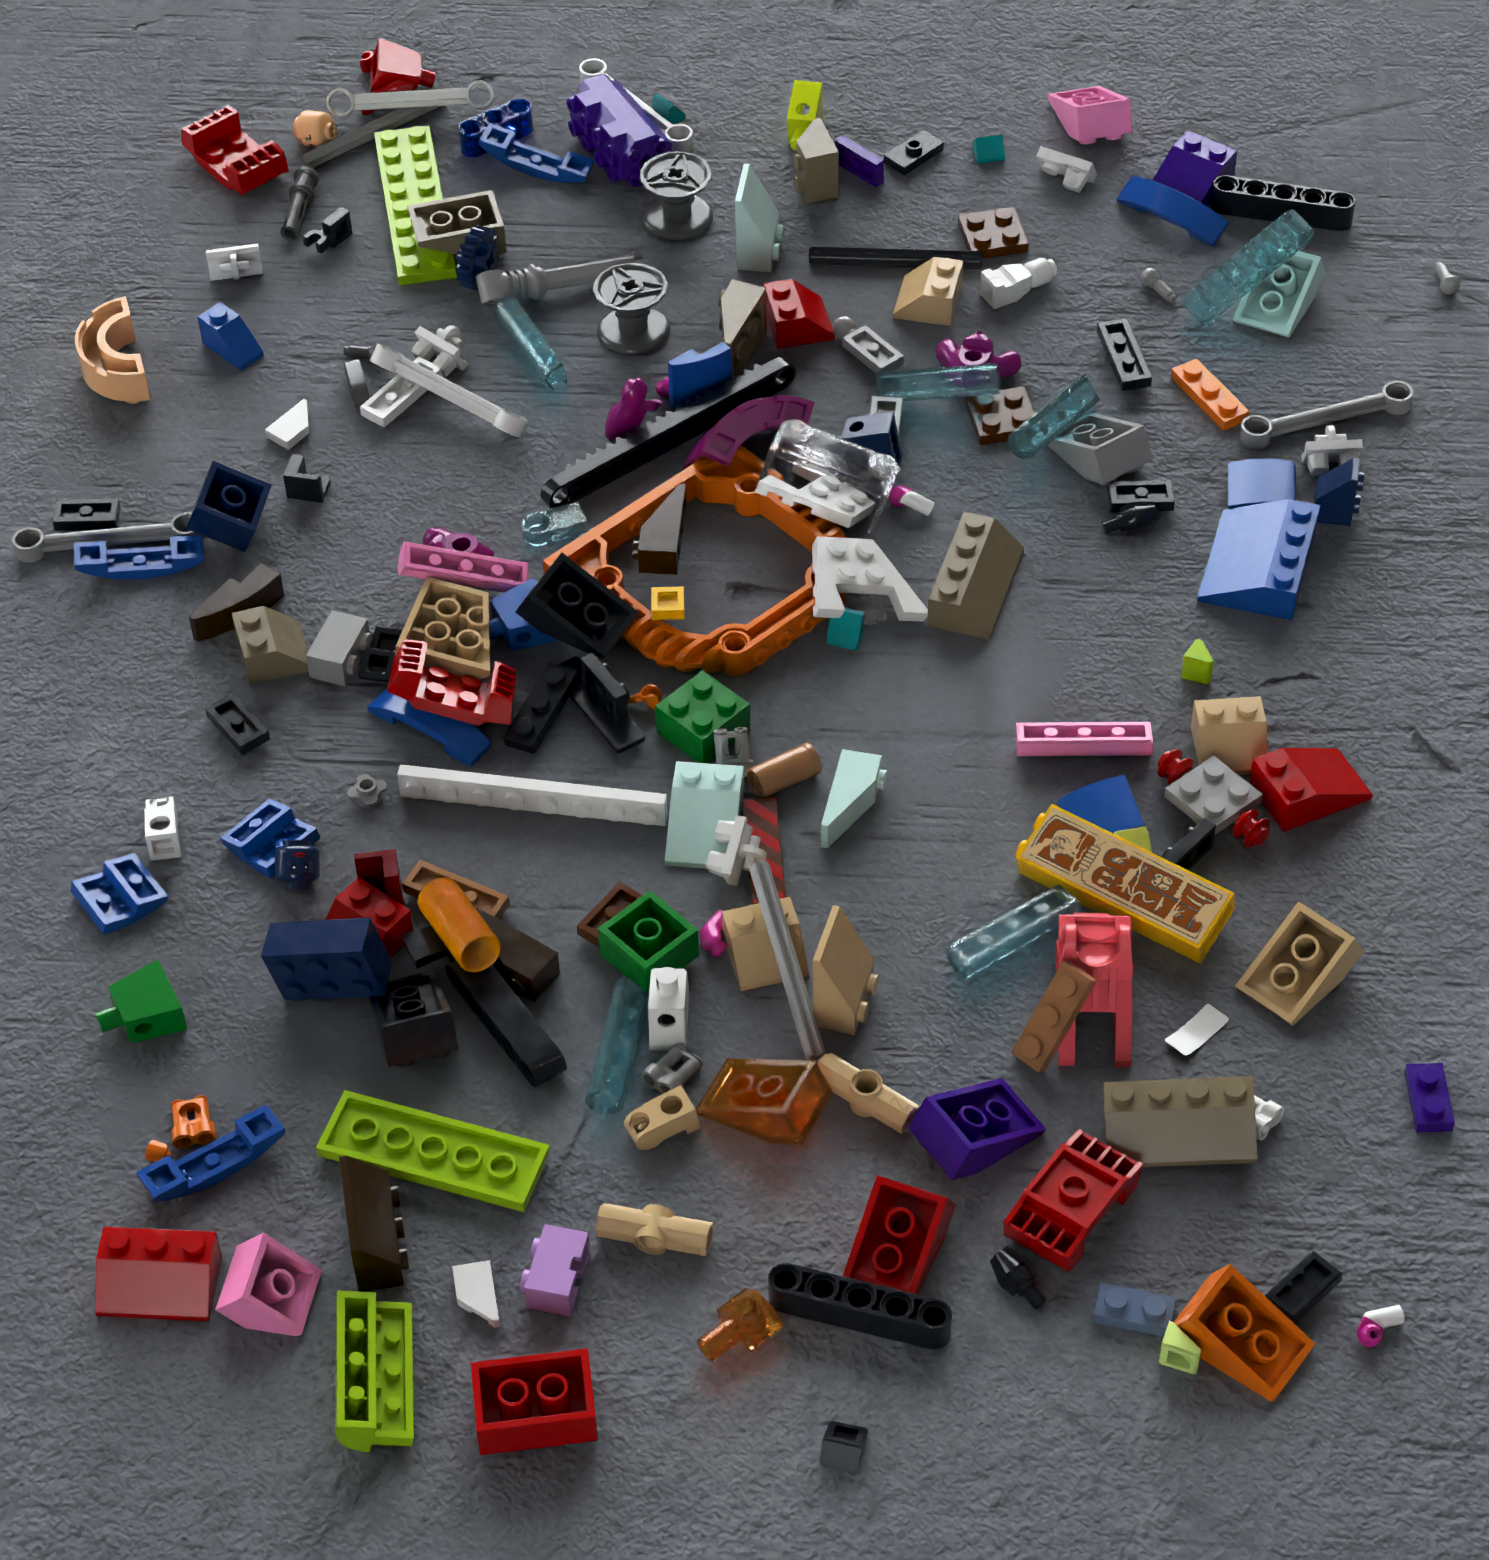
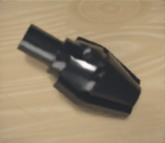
[1102,501,1159,534]
[990,1246,1046,1309]

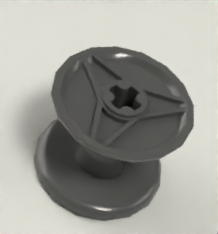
[640,151,713,240]
[593,263,671,354]

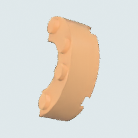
[75,296,150,404]

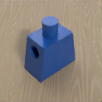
[489,578,559,651]

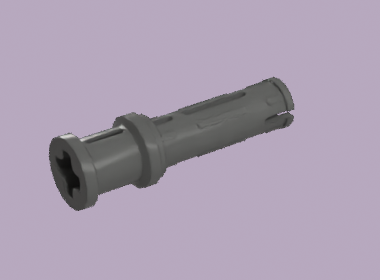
[280,166,319,241]

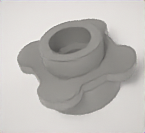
[347,774,387,808]

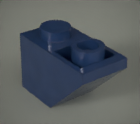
[1314,458,1365,526]

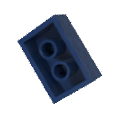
[261,918,392,1001]

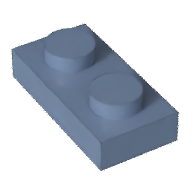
[1093,1282,1176,1337]

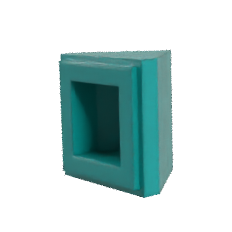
[651,93,687,124]
[971,134,1005,164]

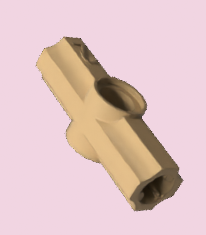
[812,1053,920,1134]
[595,1203,714,1256]

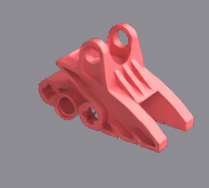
[1055,912,1133,1067]

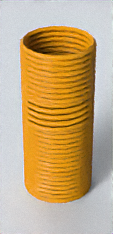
[417,877,501,972]

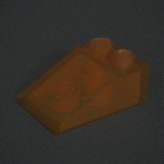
[696,1058,833,1145]

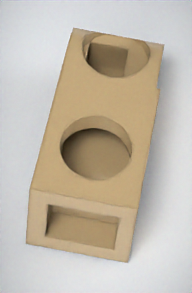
[624,1085,701,1150]

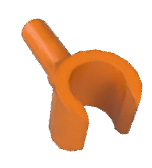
[628,684,663,710]
[145,1140,172,1192]

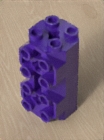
[566,73,672,187]

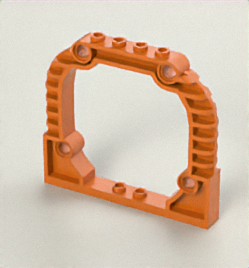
[543,445,846,676]

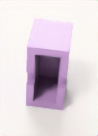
[520,1224,591,1317]

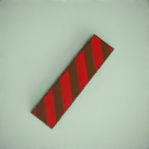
[742,797,786,905]

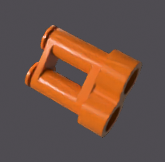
[171,1095,217,1149]

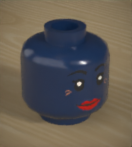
[274,840,320,889]

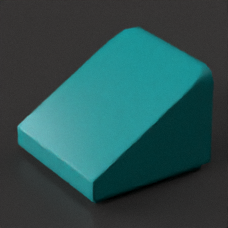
[827,607,864,650]

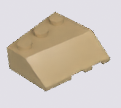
[395,576,490,680]

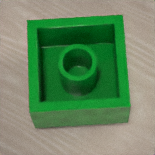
[655,670,751,763]
[598,890,699,995]

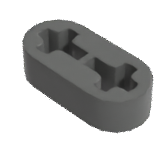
[344,359,369,408]

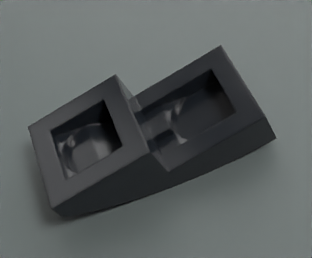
[358,626,402,683]
[401,926,480,969]

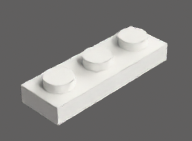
[360,357,443,428]

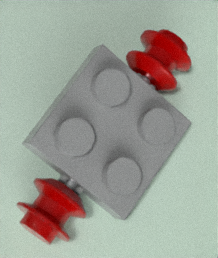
[1157,749,1270,847]

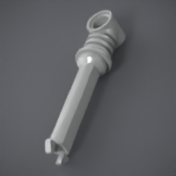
[475,250,643,308]

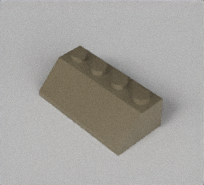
[927,511,1024,640]
[1104,1076,1258,1167]

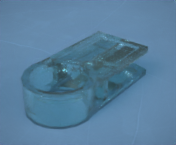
[522,502,588,546]

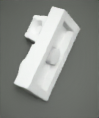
[1036,146,1097,193]

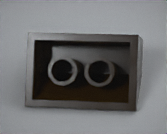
[339,1156,409,1292]

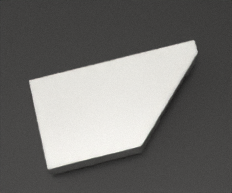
[265,399,309,450]
[452,1260,500,1328]

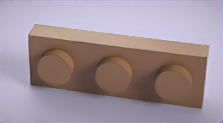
[402,860,510,919]
[1011,961,1097,1073]

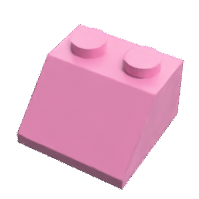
[215,1233,322,1336]

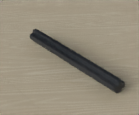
[809,247,983,269]

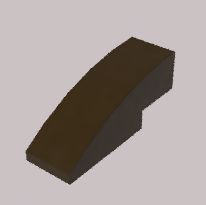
[189,564,285,642]

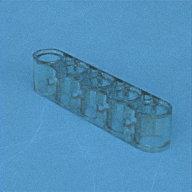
[1183,210,1315,326]

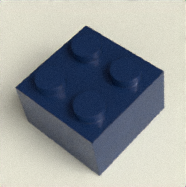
[186,461,272,552]

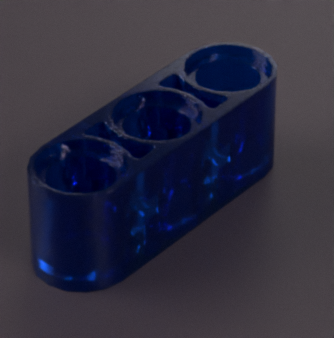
[459,99,533,157]

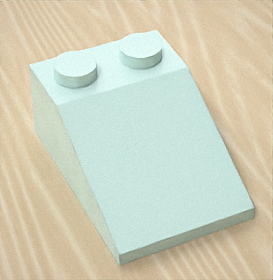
[735,164,784,273]
[1233,242,1326,338]
[665,761,745,869]

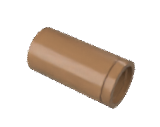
[746,742,822,798]

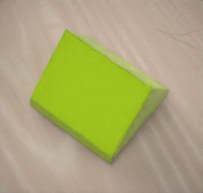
[1181,638,1214,685]

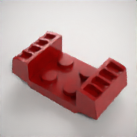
[181,105,289,195]
[387,639,516,726]
[1003,1129,1143,1272]

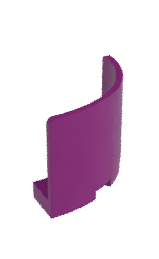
[682,395,815,470]

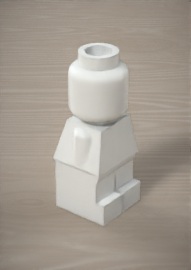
[979,258,1057,309]

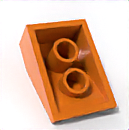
[1173,1264,1315,1402]

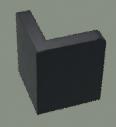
[283,454,331,503]

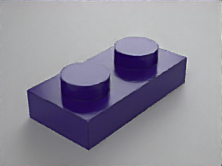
[835,135,884,188]
[1404,1063,1455,1133]

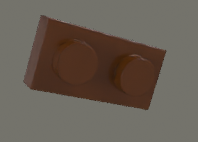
[577,881,643,947]

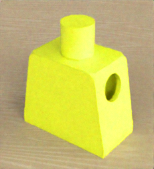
[787,80,824,151]

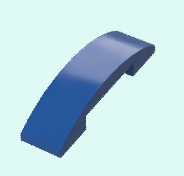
[479,123,595,183]
[1116,176,1229,247]
[73,535,204,580]
[367,687,492,767]
[136,1104,286,1202]

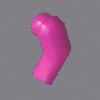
[699,910,727,957]

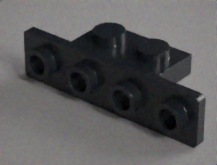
[557,653,645,753]

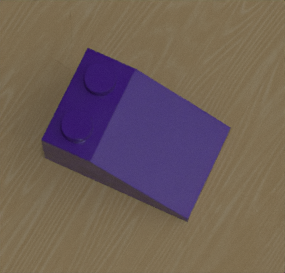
[1153,131,1237,206]
[908,1078,1046,1180]

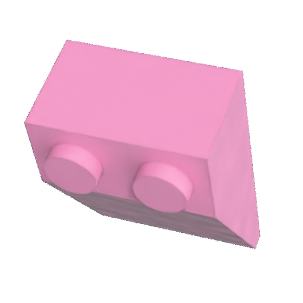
[1047,86,1132,144]

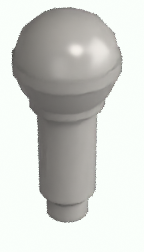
[1434,262,1460,295]
[1140,267,1177,303]

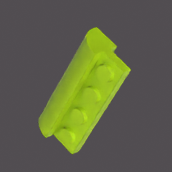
[335,1290,414,1453]

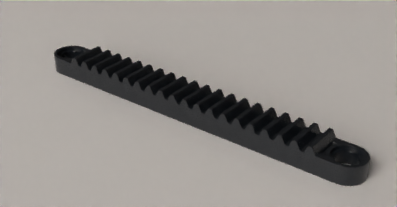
[540,357,796,510]

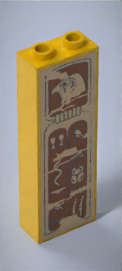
[1015,804,1236,964]

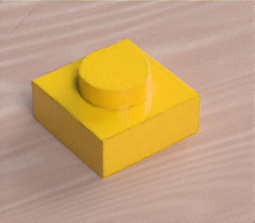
[651,586,685,620]

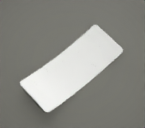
[1165,1004,1229,1056]

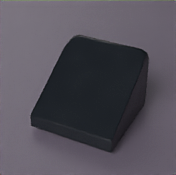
[820,1421,868,1473]

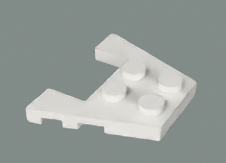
[755,454,875,528]
[812,536,928,622]

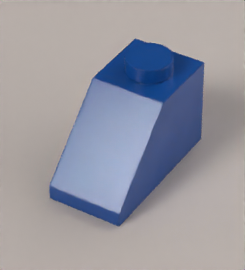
[197,302,264,370]

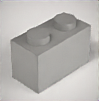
[306,610,373,686]

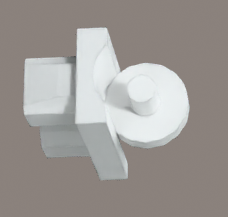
[206,244,263,281]
[411,325,468,377]
[1301,425,1363,476]
[706,815,767,886]

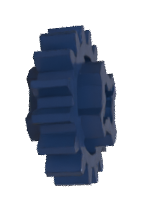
[456,225,499,291]

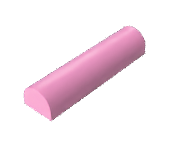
[397,541,528,593]
[1016,722,1153,757]

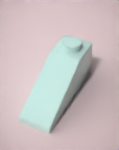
[821,749,887,848]

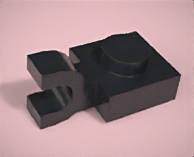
[303,207,353,254]

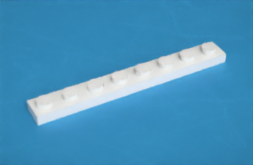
[397,764,668,826]

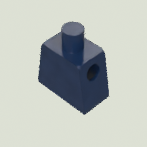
[827,412,903,477]

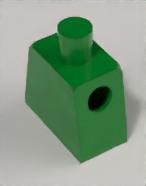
[95,960,187,1043]

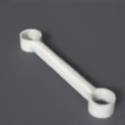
[579,58,693,153]
[326,80,495,118]
[370,344,528,438]

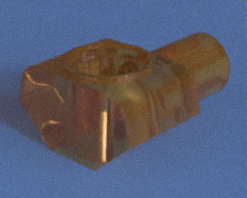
[697,1288,783,1362]

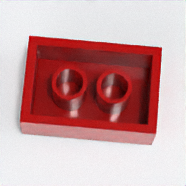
[470,1348,598,1455]

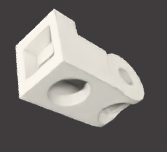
[144,796,181,861]

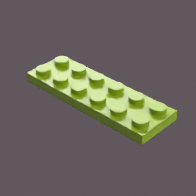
[316,1090,551,1212]

